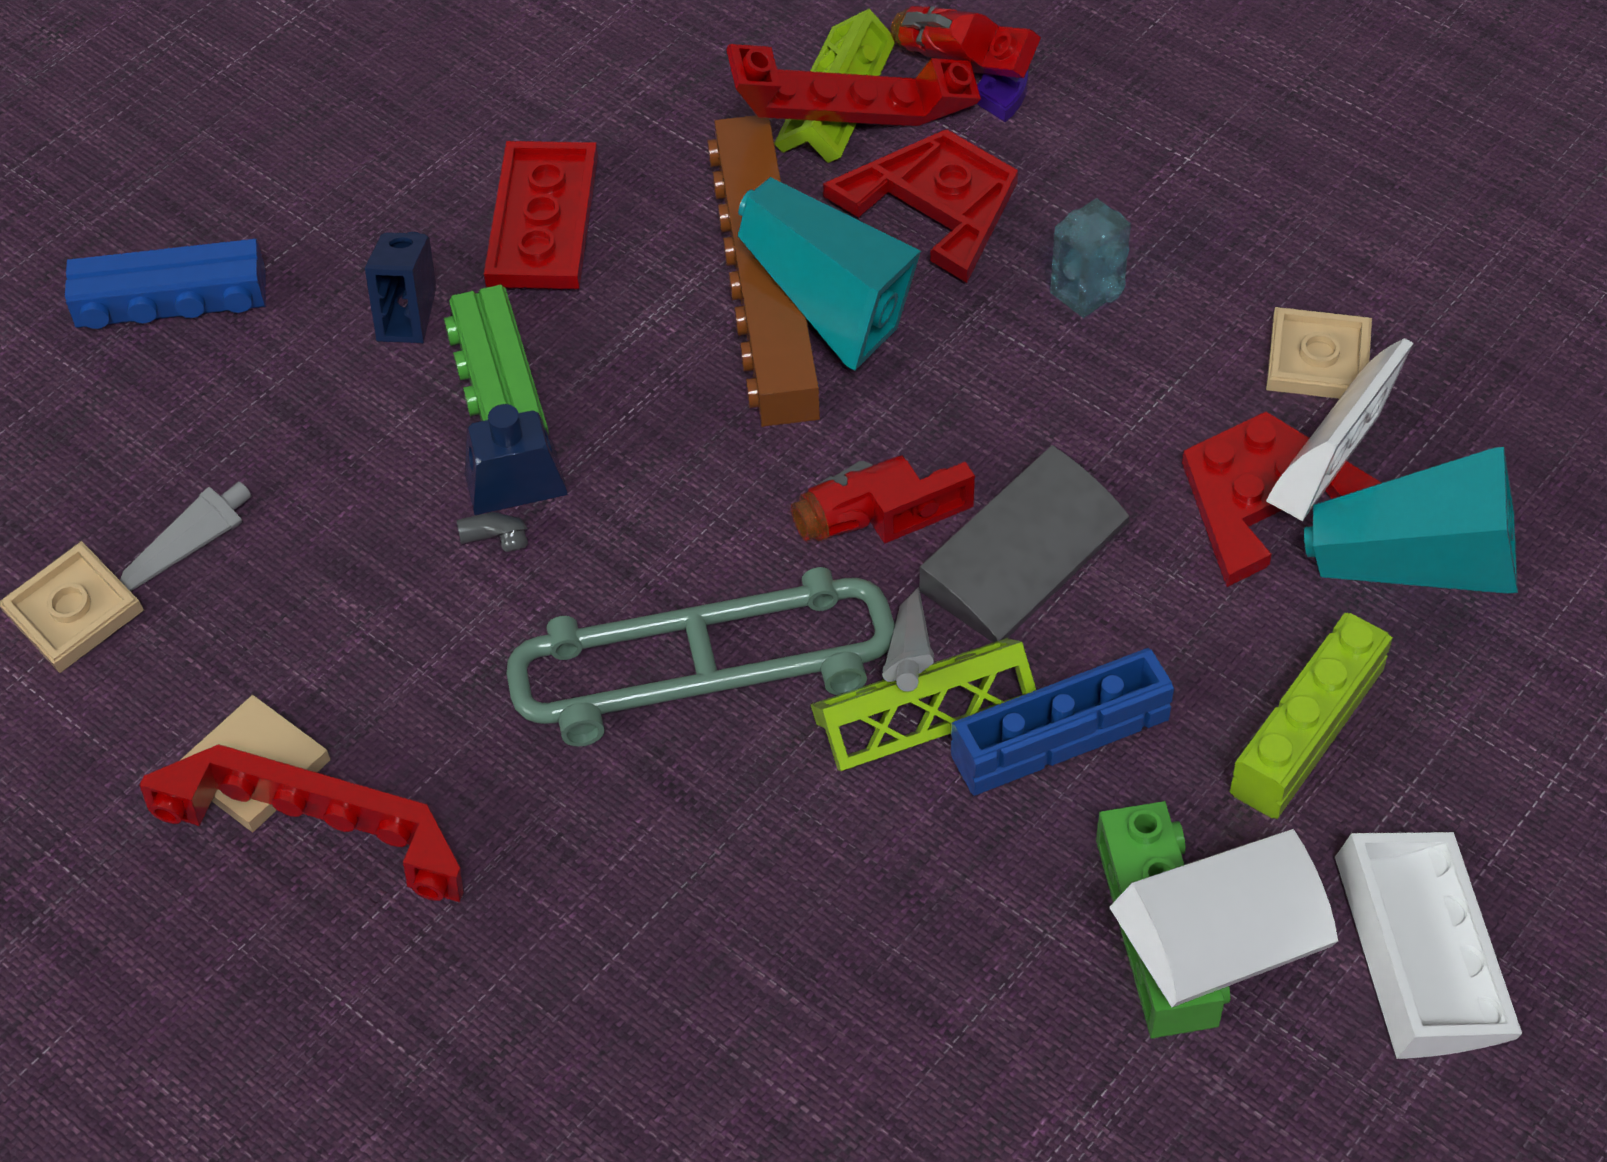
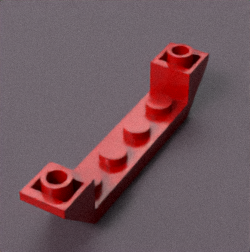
[726,44,981,126]
[139,744,464,902]

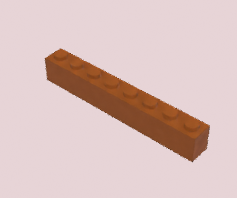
[707,115,820,427]

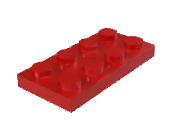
[484,141,598,289]

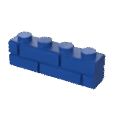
[65,239,266,329]
[951,647,1174,796]

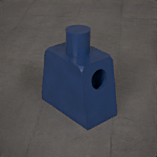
[365,232,436,343]
[465,404,568,515]

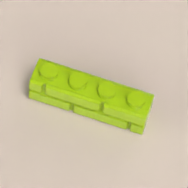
[1230,613,1393,819]

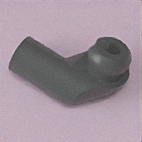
[456,512,528,552]

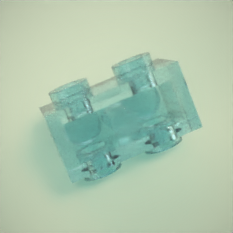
[1050,198,1131,319]

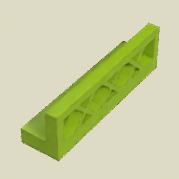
[774,9,897,163]
[810,638,1036,771]

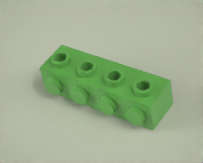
[1096,801,1230,1039]

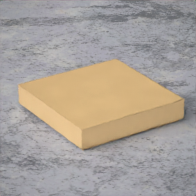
[1266,307,1372,399]
[0,541,144,673]
[179,695,330,833]

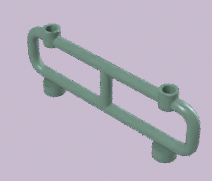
[506,567,895,746]

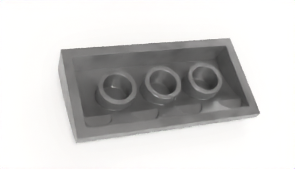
[919,445,1129,643]

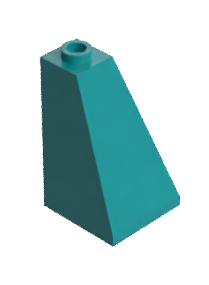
[738,177,921,370]
[1304,447,1518,594]

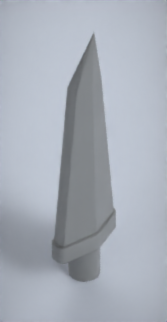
[120,482,251,592]
[882,587,934,692]

